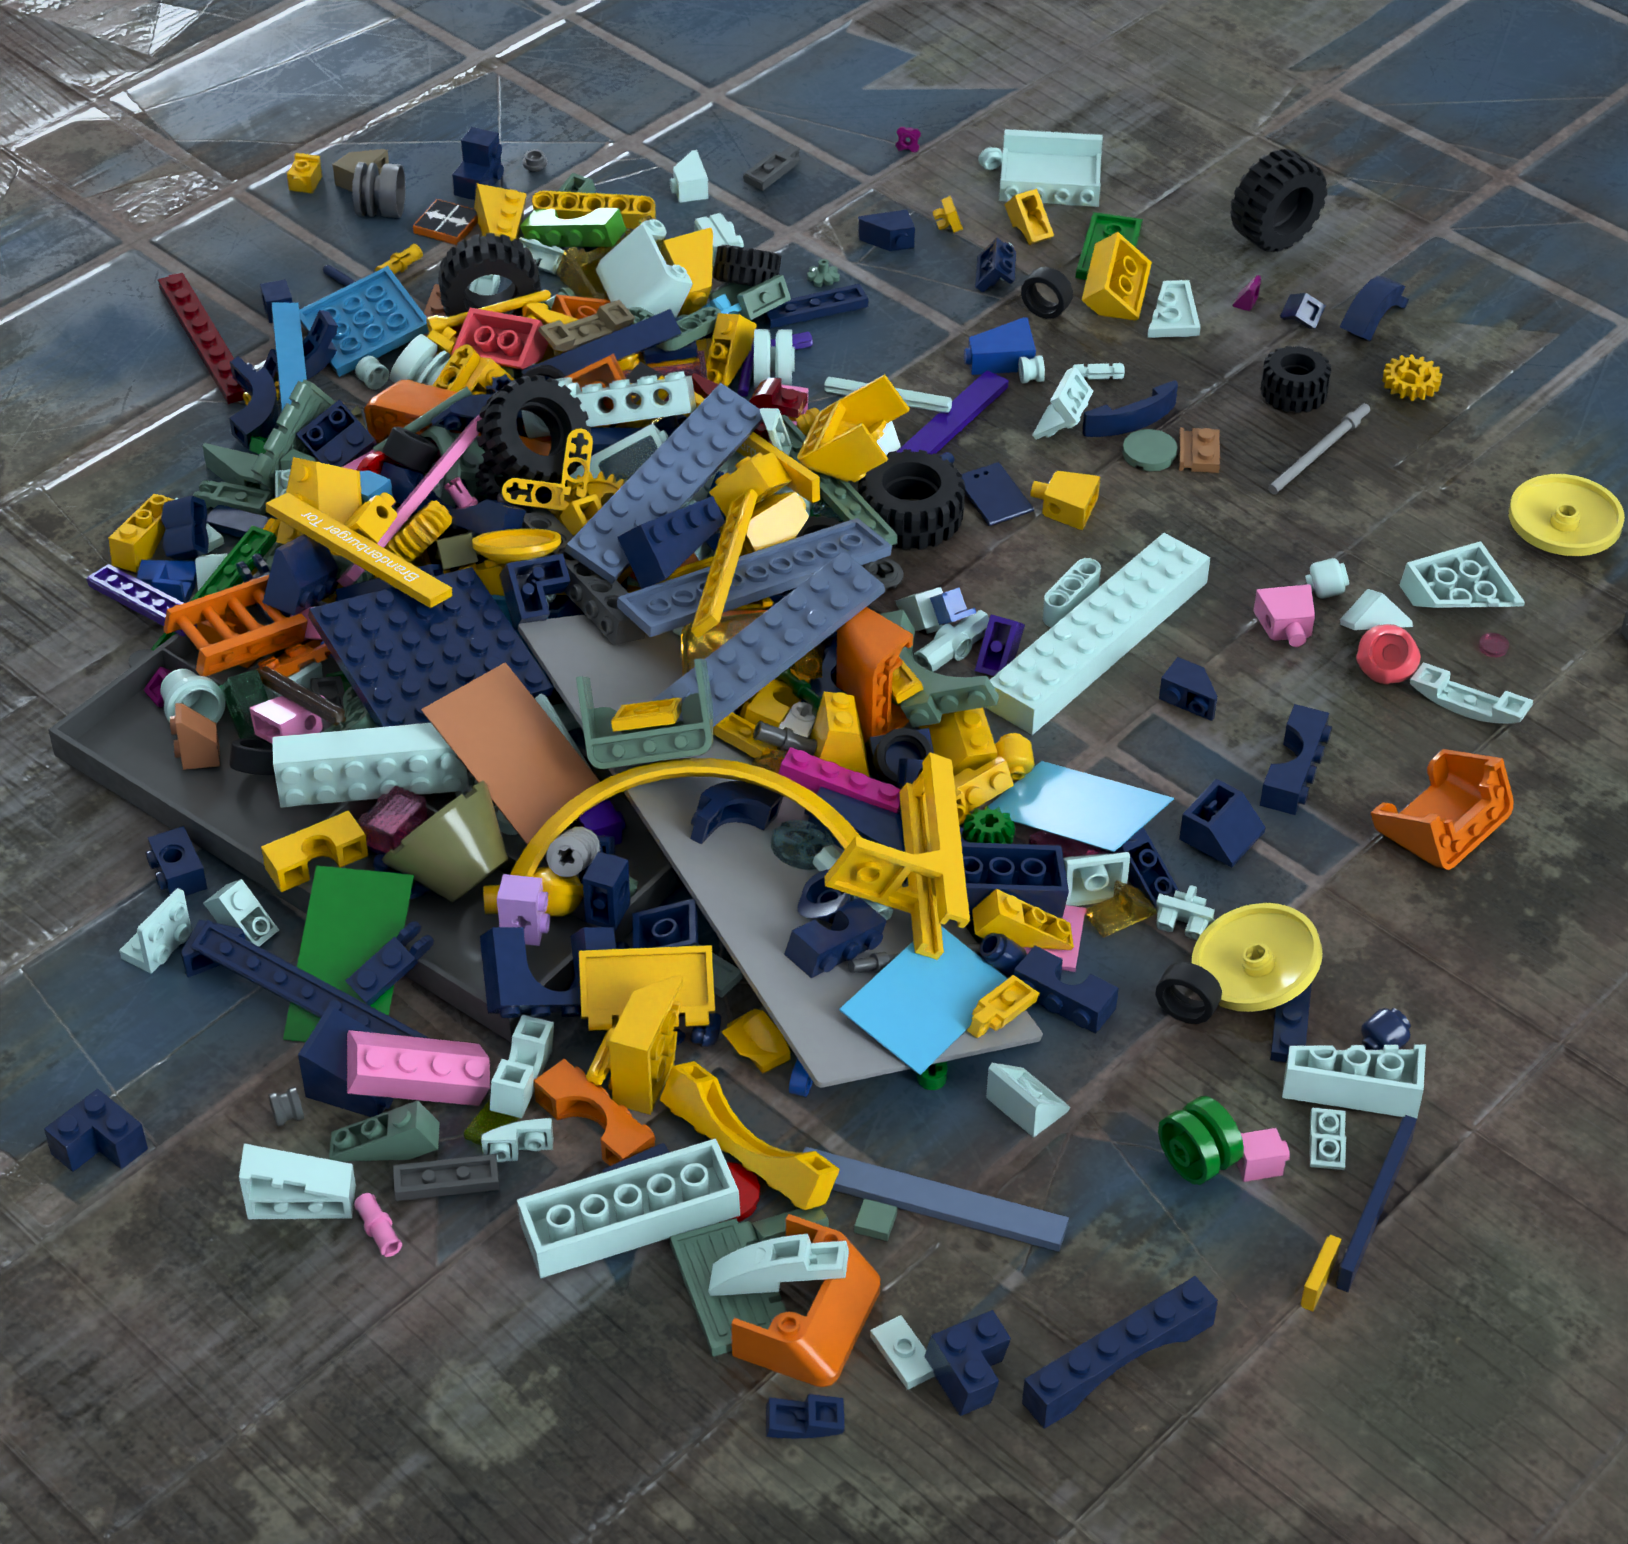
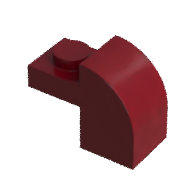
[749,378,808,424]

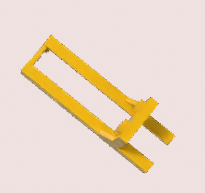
[824,752,970,960]

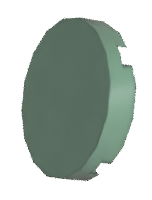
[1122,429,1178,471]

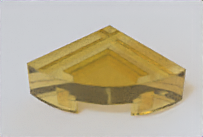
[751,750,786,774]

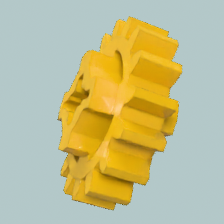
[1382,355,1442,401]

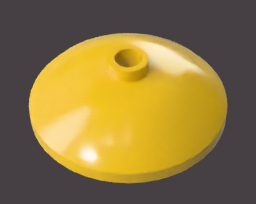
[472,529,561,564]

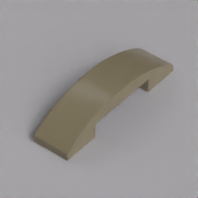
[538,300,635,351]

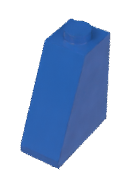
[964,317,1036,375]

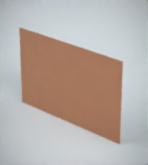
[421,662,601,844]

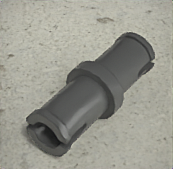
[753,721,817,756]

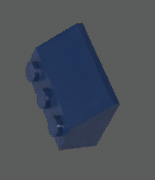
[262,534,338,616]

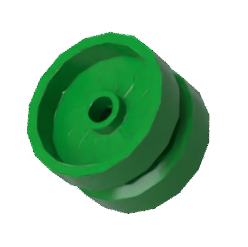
[1158,1096,1244,1185]

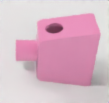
[1254,584,1315,647]
[249,695,326,744]

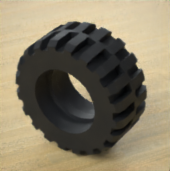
[1230,149,1327,252]
[438,233,541,317]
[476,375,591,490]
[858,449,965,551]

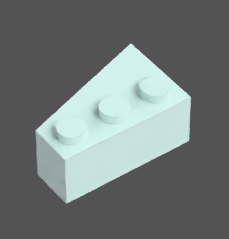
[239,1144,356,1219]

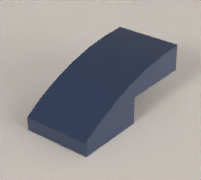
[766,1394,845,1439]

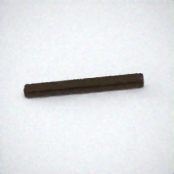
[256,666,346,726]

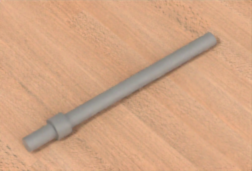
[1268,403,1370,494]

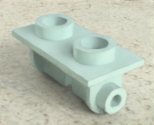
[519,237,571,275]

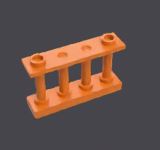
[163,575,308,677]

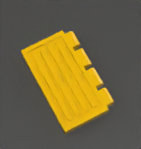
[579,945,715,1031]

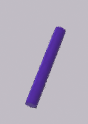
[738,339,754,397]

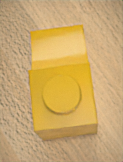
[1004,189,1054,245]

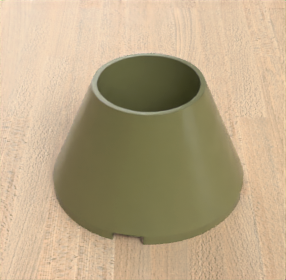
[382,780,508,902]

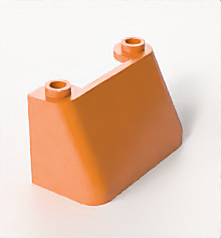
[364,379,481,443]
[836,607,913,743]
[1371,749,1514,870]

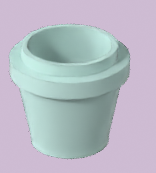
[160,669,225,724]

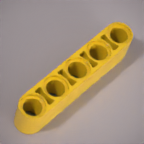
[532,191,656,229]

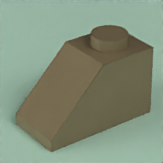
[333,149,389,192]

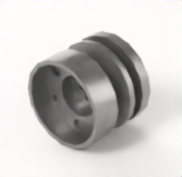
[352,162,405,218]

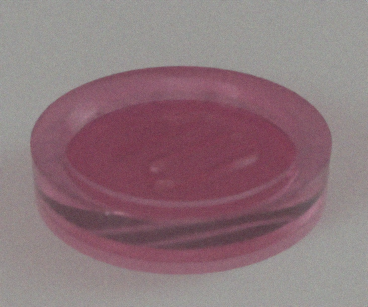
[1479,633,1509,657]

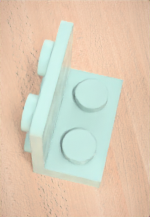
[1032,367,1093,440]
[119,888,192,974]

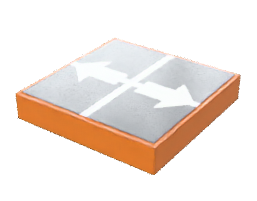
[413,199,478,245]

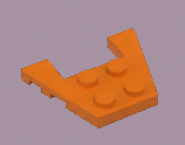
[253,639,331,686]

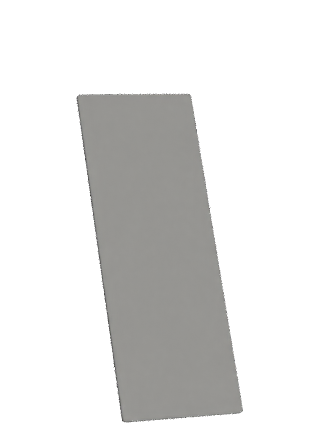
[518,615,1043,1088]

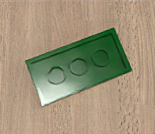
[1075,212,1143,280]

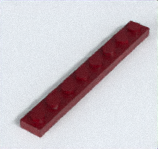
[158,272,246,404]

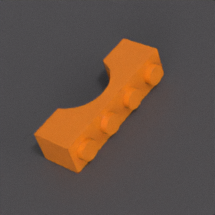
[534,1059,655,1166]

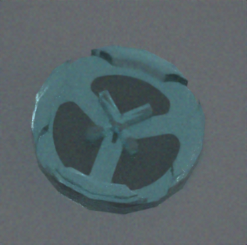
[771,820,834,870]

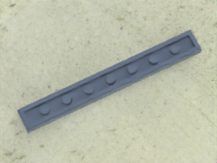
[803,1146,1069,1252]

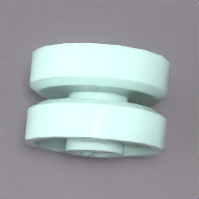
[754,329,795,388]

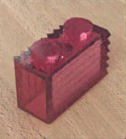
[358,785,428,853]

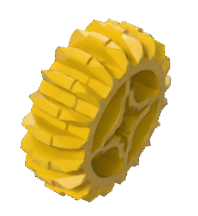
[384,500,453,563]

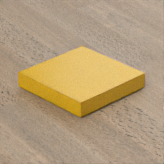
[611,697,682,732]

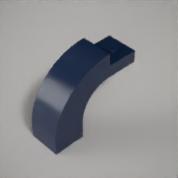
[1340,276,1409,341]
[229,356,278,451]

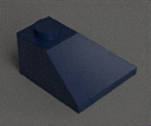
[633,899,698,948]

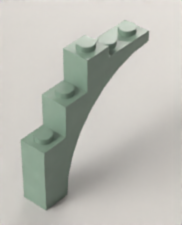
[880,610,999,727]

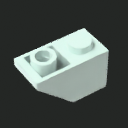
[203,879,279,947]

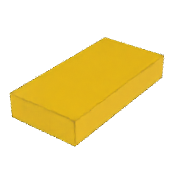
[1301,1235,1342,1312]

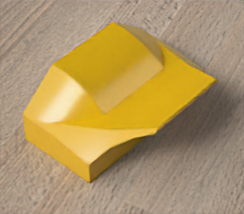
[721,1009,790,1074]

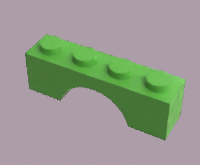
[520,208,627,247]

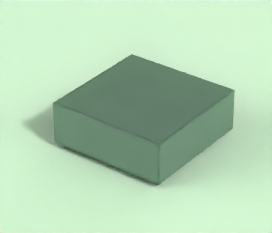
[854,1199,897,1241]

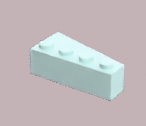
[1282,1044,1426,1119]

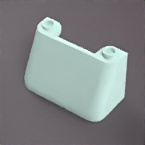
[596,219,693,318]

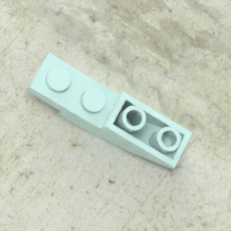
[708,1234,849,1296]

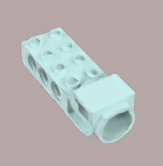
[522,371,697,439]

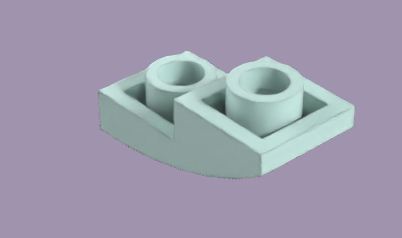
[1309,1108,1346,1170]
[482,1118,554,1162]

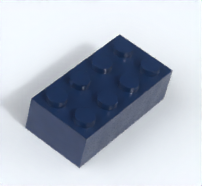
[961,842,1069,918]

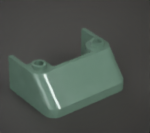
[576,658,713,769]

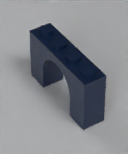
[480,927,616,1018]

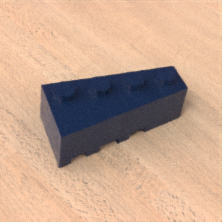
[617,496,725,589]

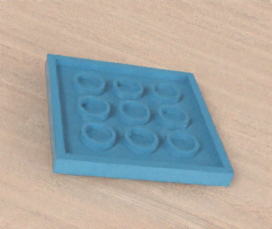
[299,266,429,377]

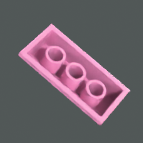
[347,1030,490,1106]

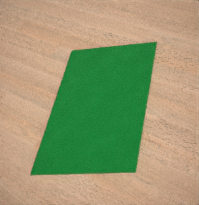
[283,865,414,1042]

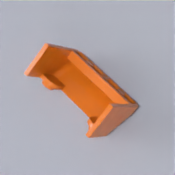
[731,1214,881,1387]

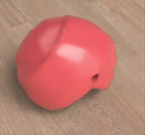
[1356,624,1421,685]

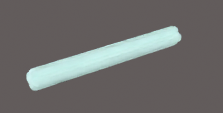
[824,377,952,413]

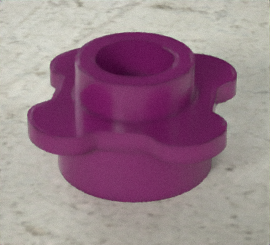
[895,127,921,152]

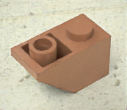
[170,703,220,770]

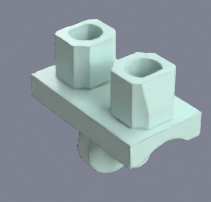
[1156,885,1215,940]

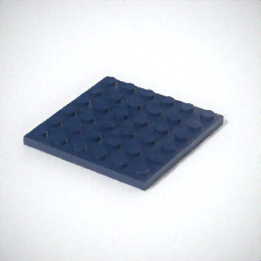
[308,567,554,727]

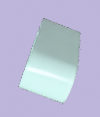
[1043,558,1101,628]

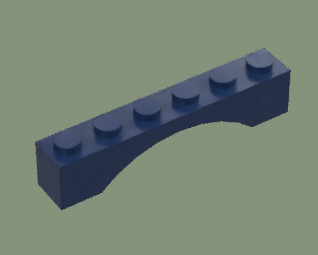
[380,462,526,537]
[1022,1276,1218,1429]

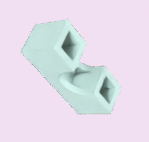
[490,1014,554,1118]

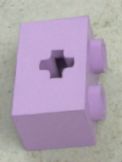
[497,874,550,946]

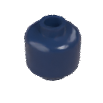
[1361,1008,1411,1050]

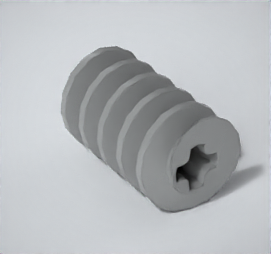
[546,827,600,877]

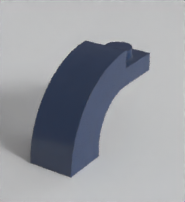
[262,310,338,382]
[690,781,783,844]

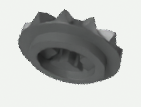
[861,558,903,593]

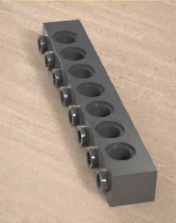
[497,489,646,645]

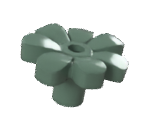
[807,259,840,287]

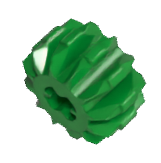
[962,805,1015,844]

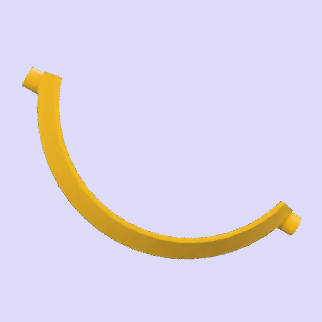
[483,758,902,915]

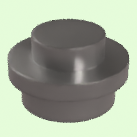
[523,150,547,172]

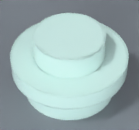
[978,147,1003,170]

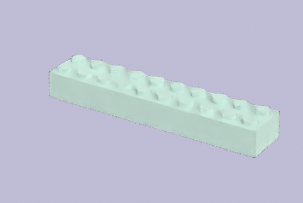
[985,533,1210,735]

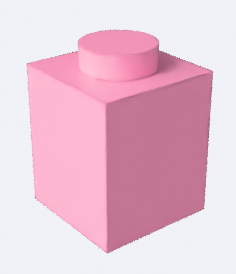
[1237,1128,1290,1182]

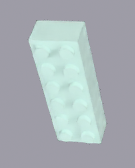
[272,723,469,808]
[517,1138,740,1278]

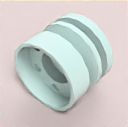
[389,334,455,386]

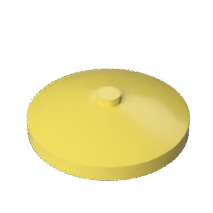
[1509,474,1625,556]
[1192,903,1322,1012]

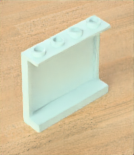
[999,129,1103,207]

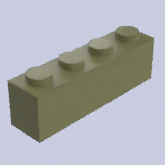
[431,533,480,569]

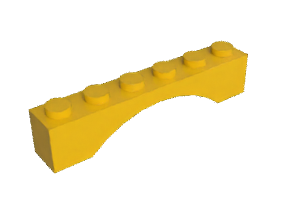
[660,1061,840,1210]

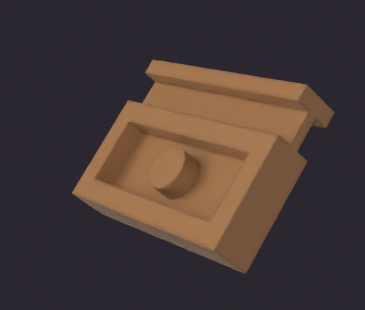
[1179,427,1220,473]

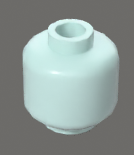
[1305,558,1349,599]

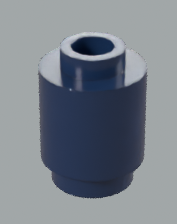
[980,933,1027,976]

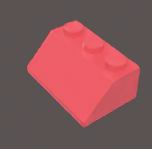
[451,308,549,370]

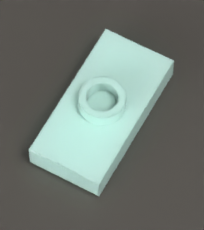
[870,1315,935,1390]

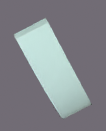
[1410,662,1533,724]

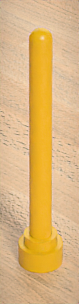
[426,290,551,334]

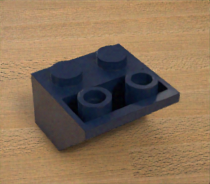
[296,399,377,467]
[1179,779,1266,868]

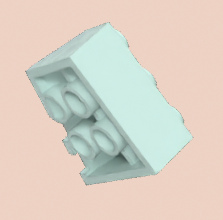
[1399,541,1525,608]

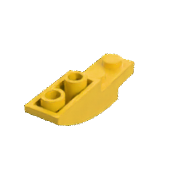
[954,757,1014,825]

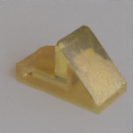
[1086,880,1157,938]

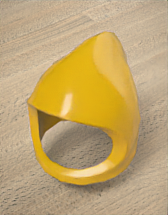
[533,866,584,917]

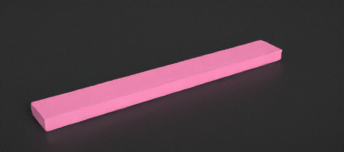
[337,415,482,587]

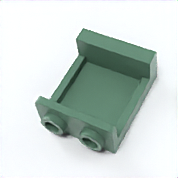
[709,275,791,320]

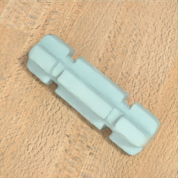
[1072,363,1125,380]

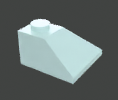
[1063,852,1130,906]

